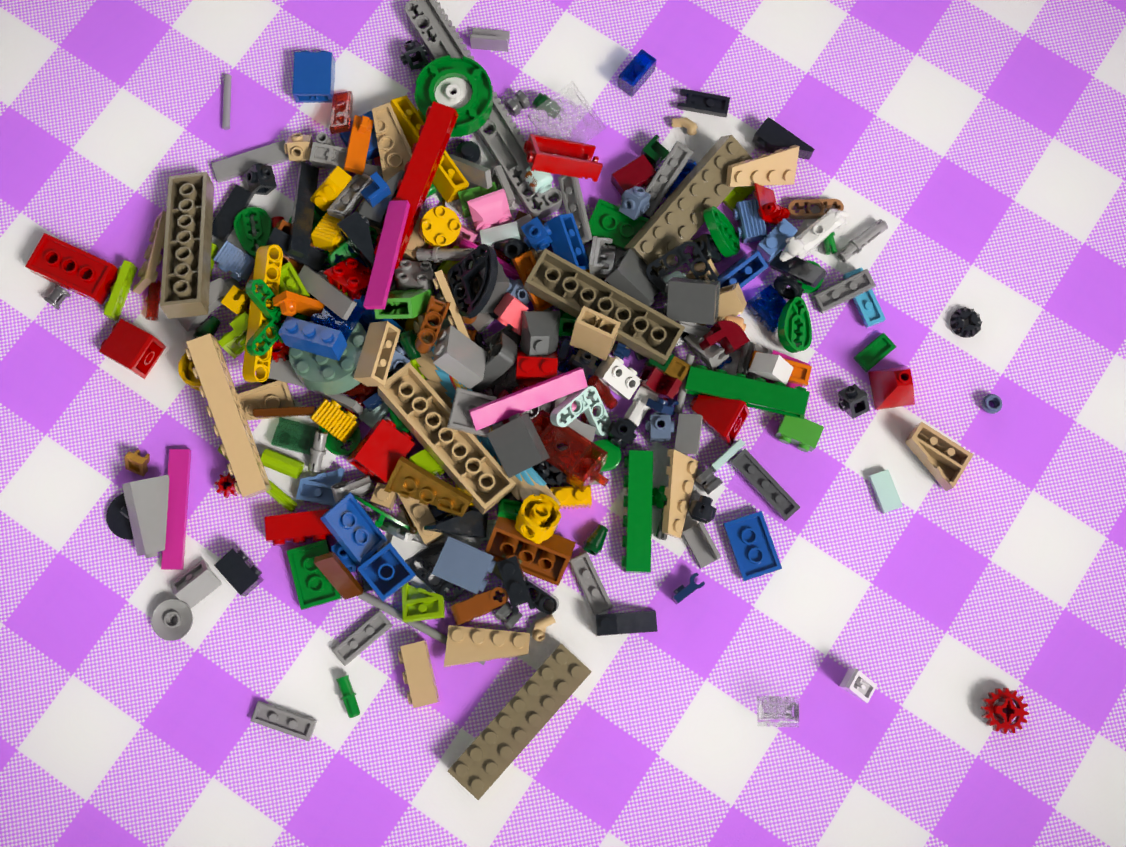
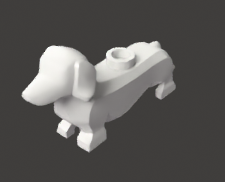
[779,209,849,262]

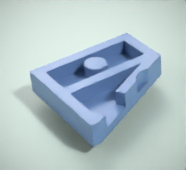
[296,468,345,507]

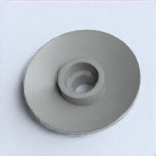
[152,599,193,641]

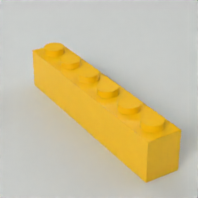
[390,95,469,203]

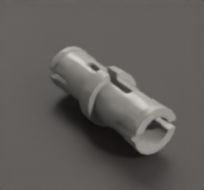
[308,430,328,472]

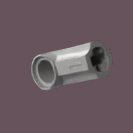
[331,475,374,503]

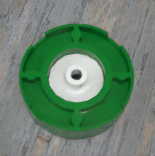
[415,55,493,137]

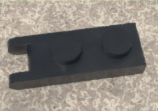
[677,89,730,118]
[497,555,535,615]

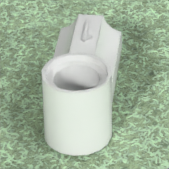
[623,386,658,428]

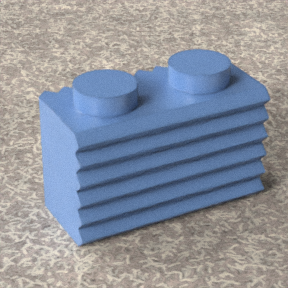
[733,199,768,244]
[755,219,798,264]
[213,240,255,282]

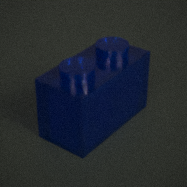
[617,49,657,97]

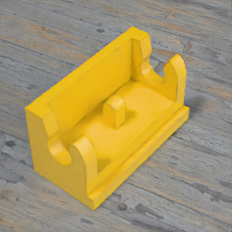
[221,285,251,315]

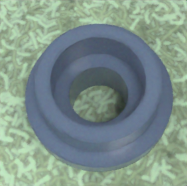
[982,394,1002,414]

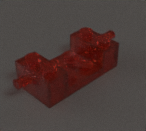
[532,409,609,492]

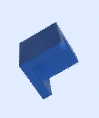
[361,172,391,208]

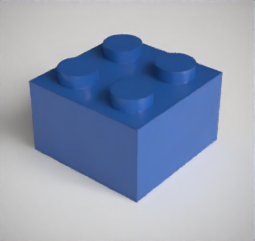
[357,543,416,602]

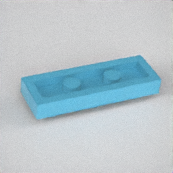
[843,267,886,328]

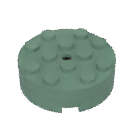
[289,314,367,395]

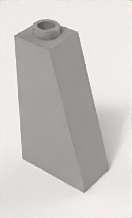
[122,475,169,558]

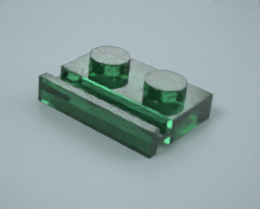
[271,417,319,456]

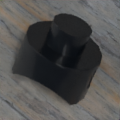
[455,141,482,164]
[688,495,717,524]

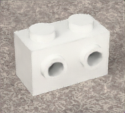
[593,356,642,400]

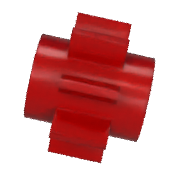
[215,472,237,498]

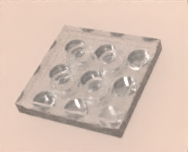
[527,81,606,144]

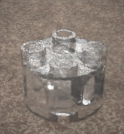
[757,696,799,727]

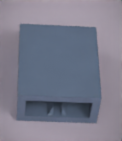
[431,536,496,594]

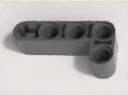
[471,331,517,393]

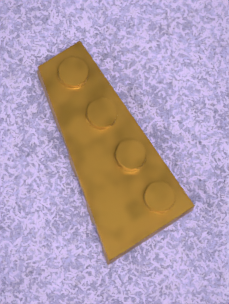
[384,456,473,517]

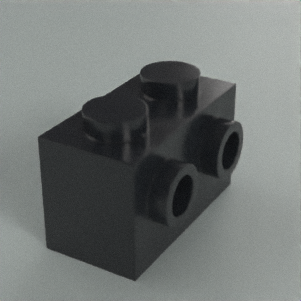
[214,548,264,597]

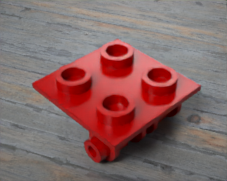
[754,183,790,225]
[324,257,372,300]

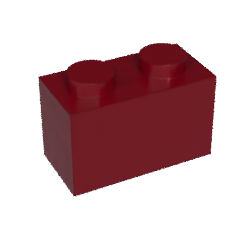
[611,154,657,196]

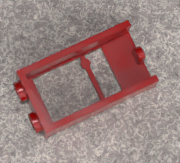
[523,134,603,182]

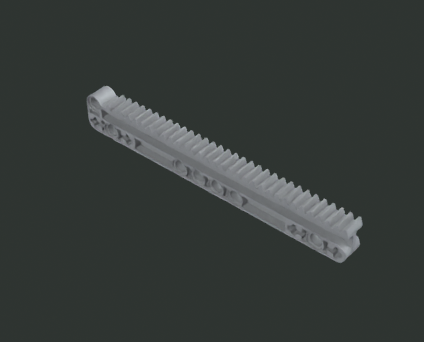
[405,0,562,219]

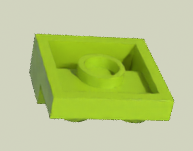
[218,312,249,359]

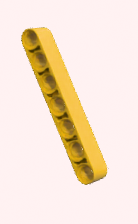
[242,244,283,382]

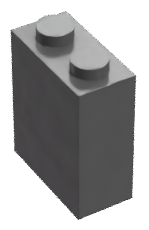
[605,248,660,307]
[664,277,720,325]
[487,413,550,478]

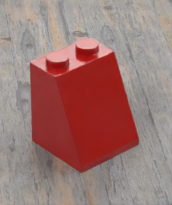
[99,319,166,379]
[516,347,558,387]
[346,419,415,483]

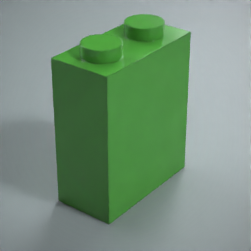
[374,289,431,319]

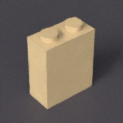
[570,306,621,361]

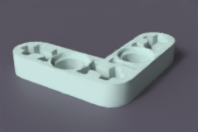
[550,385,611,436]

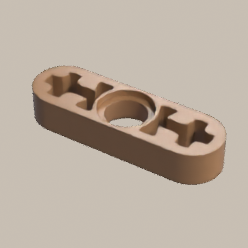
[787,199,844,219]

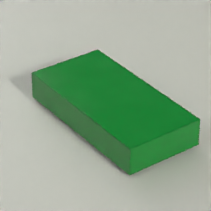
[853,332,897,373]

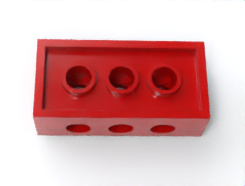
[25,233,118,306]

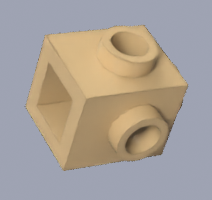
[284,133,313,163]

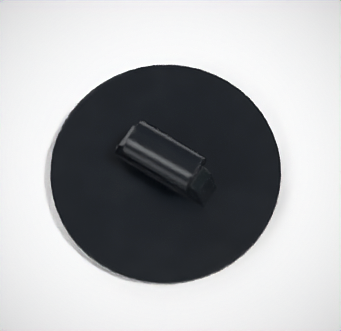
[106,493,134,540]

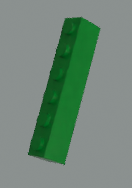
[685,365,810,419]
[621,450,653,574]

